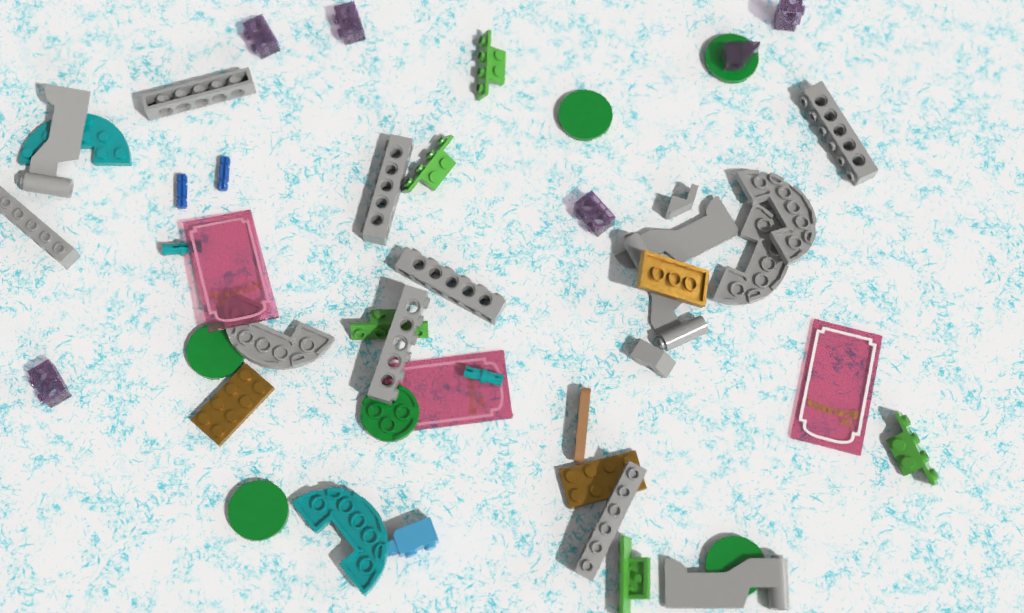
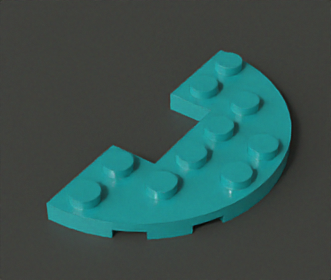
[18,113,132,166]
[292,488,389,596]

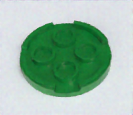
[705,33,759,84]
[558,90,613,141]
[186,322,245,380]
[360,384,420,442]
[228,480,289,542]
[705,536,765,596]

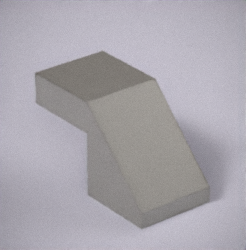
[665,184,699,220]
[629,338,676,378]

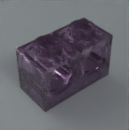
[773,0,805,32]
[332,1,366,46]
[242,14,280,60]
[573,190,616,237]
[27,359,72,408]

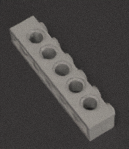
[141,67,256,121]
[800,81,878,186]
[360,134,413,246]
[0,186,81,270]
[395,247,506,325]
[367,284,430,405]
[572,461,647,581]

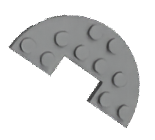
[735,170,817,266]
[712,204,789,305]
[224,292,335,370]

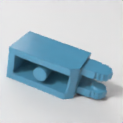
[388,517,439,558]

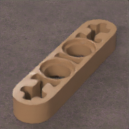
[574,387,591,463]

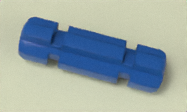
[217,156,230,191]
[176,173,187,209]

